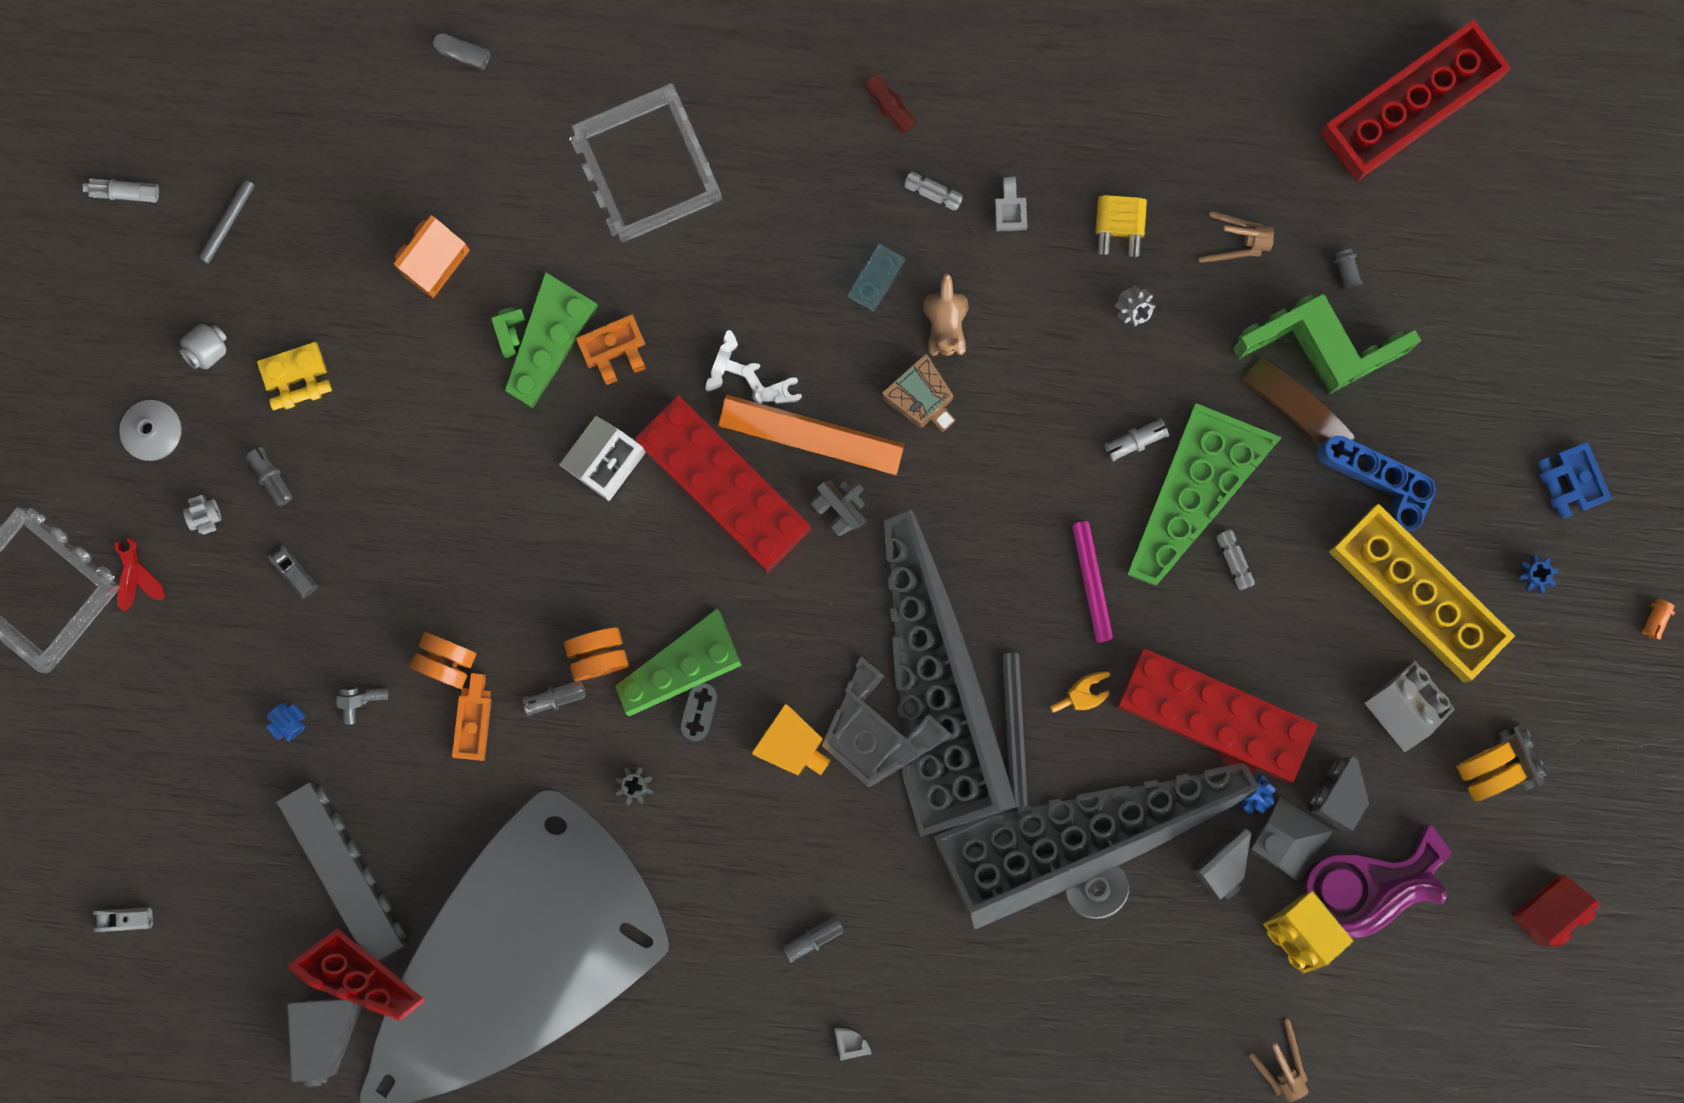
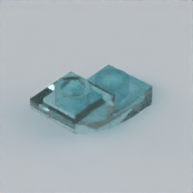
[847,243,906,312]

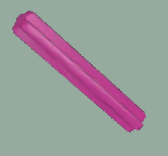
[1072,521,1113,643]

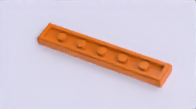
[719,395,905,475]

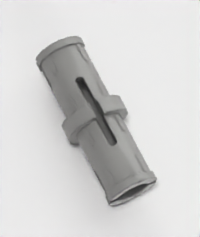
[1104,418,1169,462]

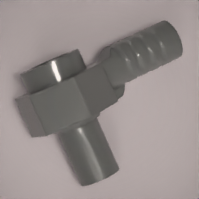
[336,684,388,725]

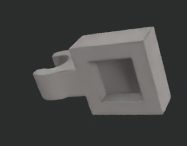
[995,177,1027,231]

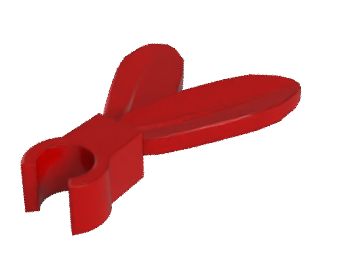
[115,538,165,611]

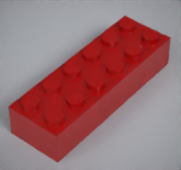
[1320,20,1511,182]
[635,395,811,573]
[1116,648,1318,783]

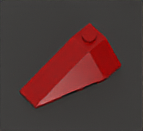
[288,928,424,1021]

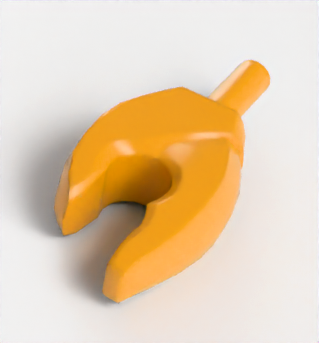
[1050,671,1111,713]

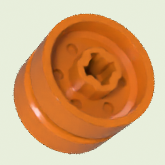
[564,628,629,681]
[409,632,477,690]

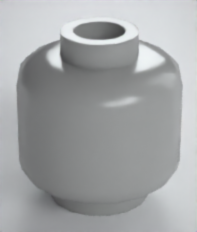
[179,324,227,369]

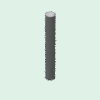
[198,179,255,264]

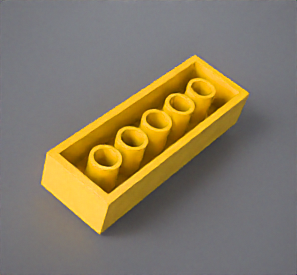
[1329,504,1515,683]

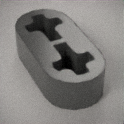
[681,683,718,741]

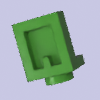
[492,307,525,358]

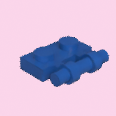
[1537,442,1612,519]

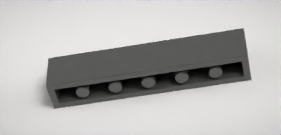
[277,783,408,962]

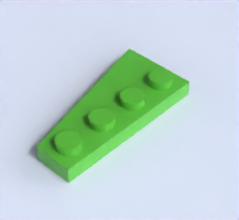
[505,273,598,409]
[615,609,742,716]

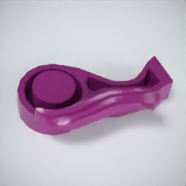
[1303,825,1453,938]

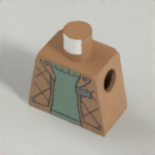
[882,354,956,432]

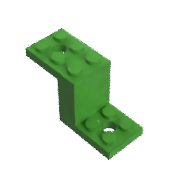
[1233,294,1421,395]

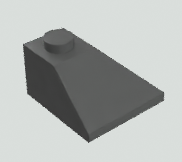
[1248,797,1333,884]
[1191,829,1251,900]

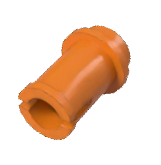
[1641,598,1675,640]

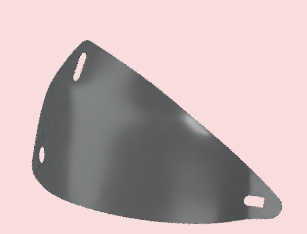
[360,790,669,1103]

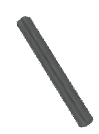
[1002,652,1028,807]

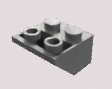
[1309,756,1369,831]

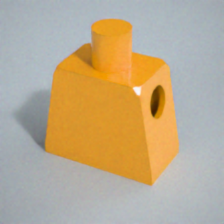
[752,704,831,776]

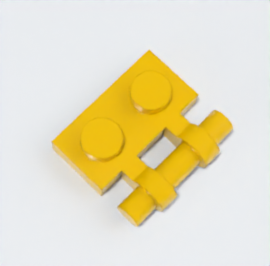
[257,342,332,410]

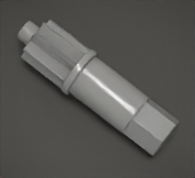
[83,179,159,202]

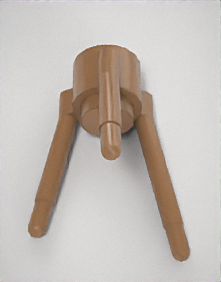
[1198,211,1274,263]
[1249,1018,1309,1102]

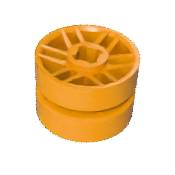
[1456,741,1527,802]

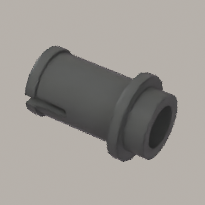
[1333,249,1363,290]

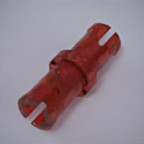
[865,74,918,134]

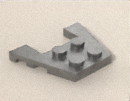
[822,656,952,788]

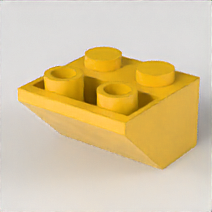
[1263,891,1353,974]

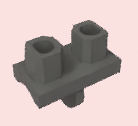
[811,479,867,536]

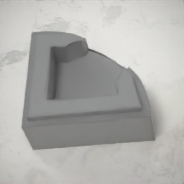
[834,1028,871,1060]

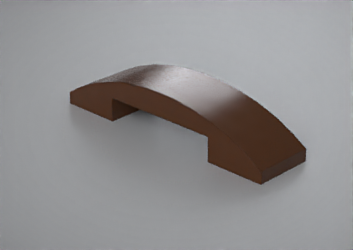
[1241,357,1355,456]

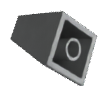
[288,997,363,1087]

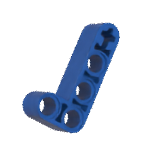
[1316,435,1436,531]

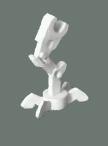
[705,330,802,404]

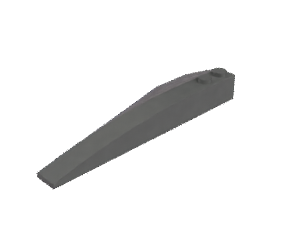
[884,510,1017,836]
[934,763,1259,930]

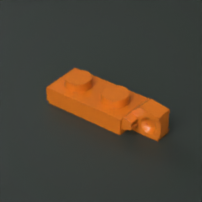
[452,673,492,761]

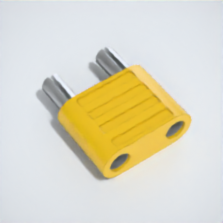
[1096,195,1147,257]

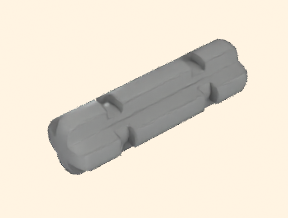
[904,171,963,210]
[1217,530,1255,590]

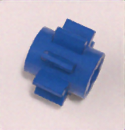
[1517,555,1559,594]
[266,703,306,741]
[1239,774,1276,815]

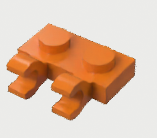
[576,314,646,385]

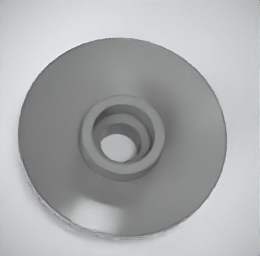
[119,400,181,461]
[1066,866,1129,919]

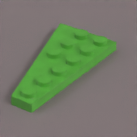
[1127,403,1282,587]

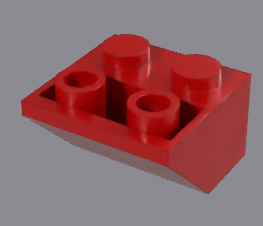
[1512,875,1601,947]

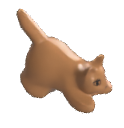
[923,273,969,356]

